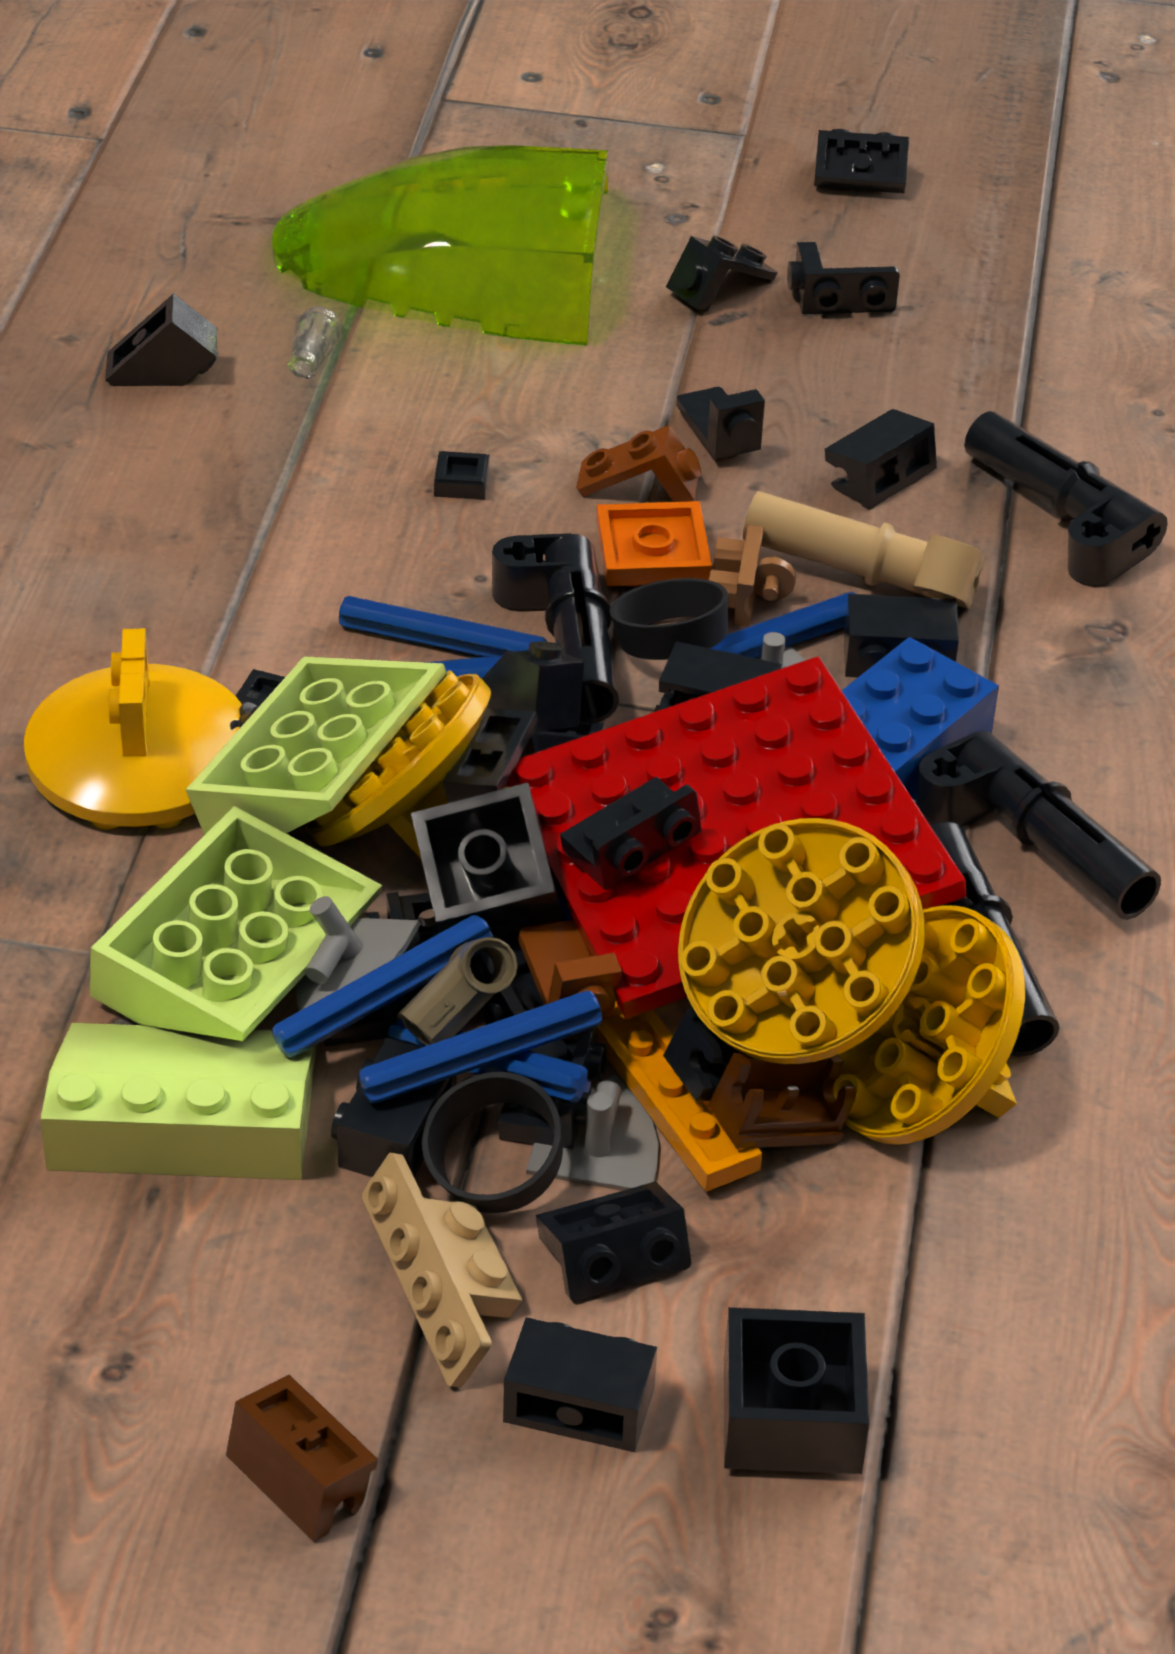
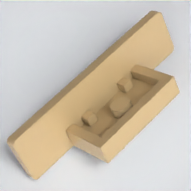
[362,1153,522,1387]

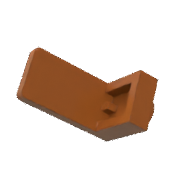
[576,425,701,502]
[518,920,622,1021]

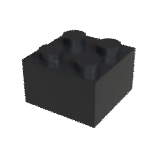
[411,783,564,936]
[724,1307,869,1474]

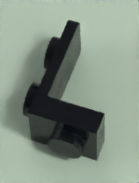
[666,235,778,311]
[787,242,900,314]
[676,387,765,460]

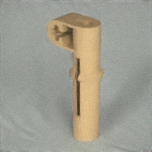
[742,491,985,609]

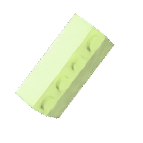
[186,657,446,835]
[90,806,382,1041]
[41,1023,317,1180]

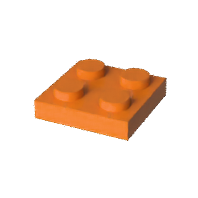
[596,501,712,587]

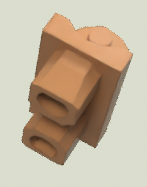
[709,525,796,627]

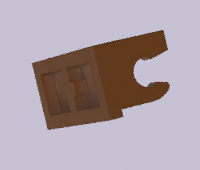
[708,1053,856,1149]
[226,1375,378,1542]

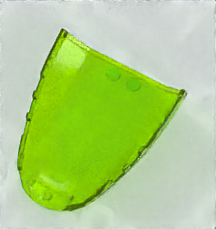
[272,145,609,346]

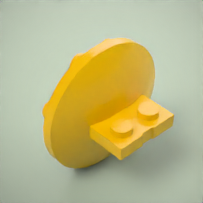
[24,628,242,830]
[305,670,491,859]
[678,818,925,1064]
[833,906,1025,1144]

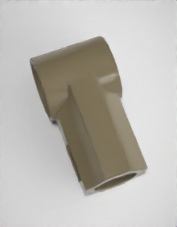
[398,937,517,1046]

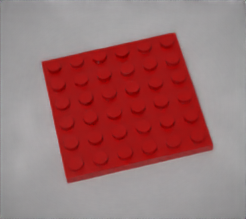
[504,656,966,1019]

